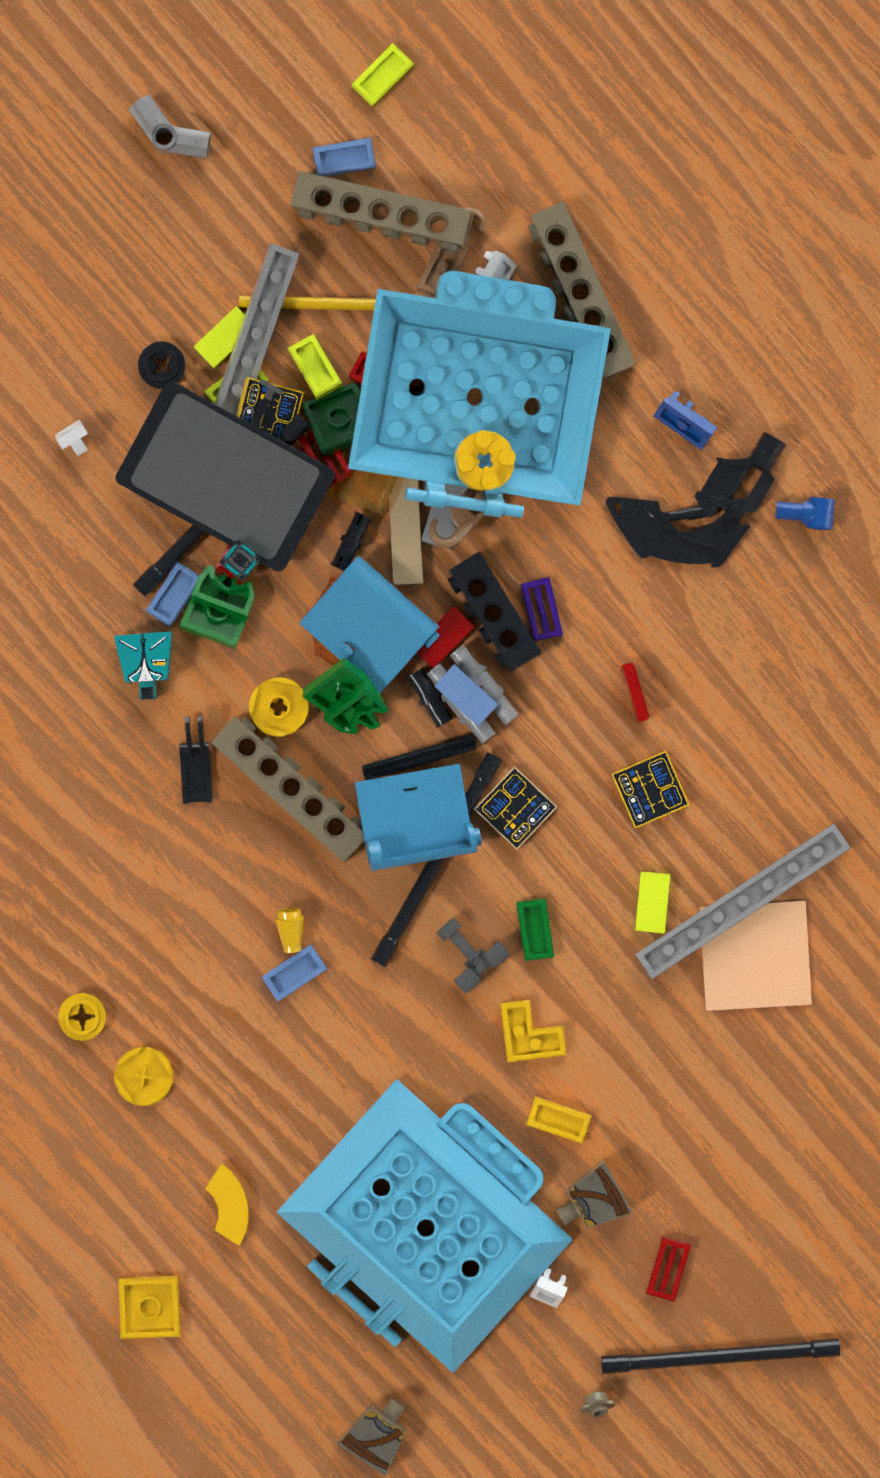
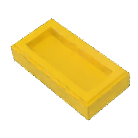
[526,1096,592,1144]

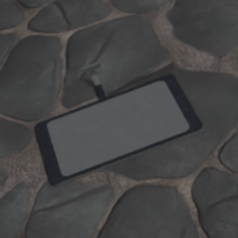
[115,379,335,571]

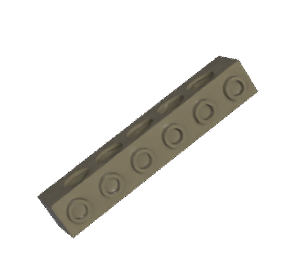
[290,171,474,253]
[528,201,636,382]
[211,716,364,862]

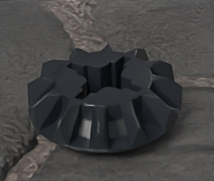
[138,341,185,389]

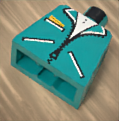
[114,631,173,700]

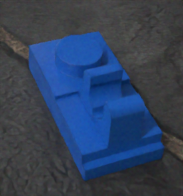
[653,391,717,450]

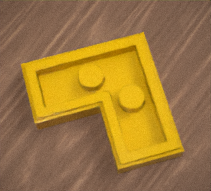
[500,999,566,1063]

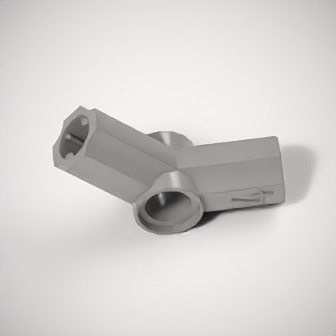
[129,94,211,159]

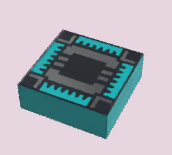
[219,539,262,582]

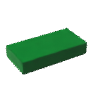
[516,898,554,961]

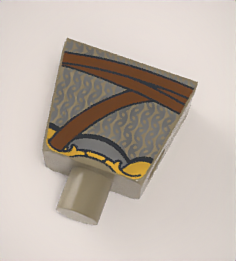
[556,1160,632,1228]
[338,1398,406,1476]

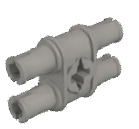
[427,645,519,744]

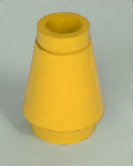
[275,908,304,953]

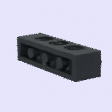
[447,552,542,672]

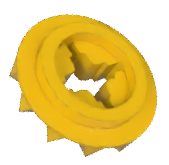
[58,993,106,1041]

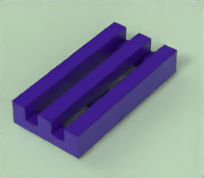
[520,577,563,642]

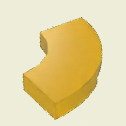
[205,1163,249,1246]

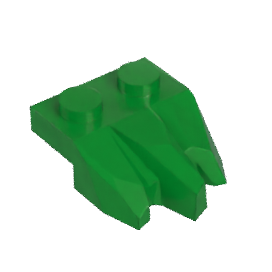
[180,565,255,650]
[303,658,388,734]

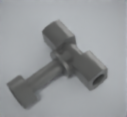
[436,917,511,994]

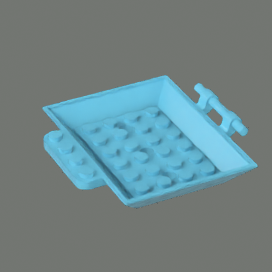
[348,271,611,518]
[277,1079,573,1373]

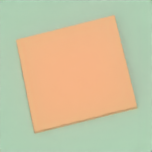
[699,901,812,1011]

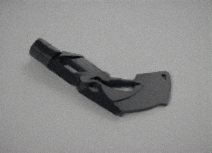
[606,432,786,568]

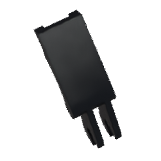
[179,716,213,804]

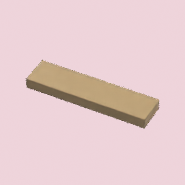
[388,475,423,585]

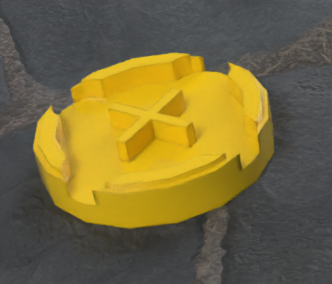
[114,1047,173,1106]

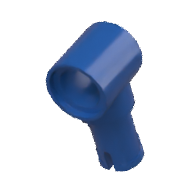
[775,497,835,530]

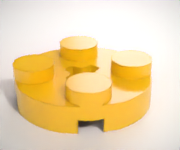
[454,430,516,491]
[249,677,309,737]

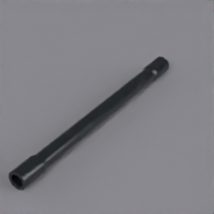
[133,414,311,596]
[370,752,503,967]
[601,1338,840,1374]

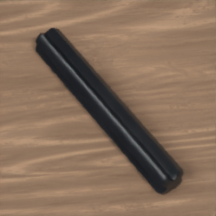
[362,735,477,780]

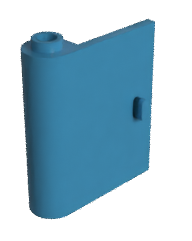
[299,556,440,694]
[354,764,482,872]

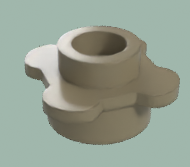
[580,1392,615,1418]

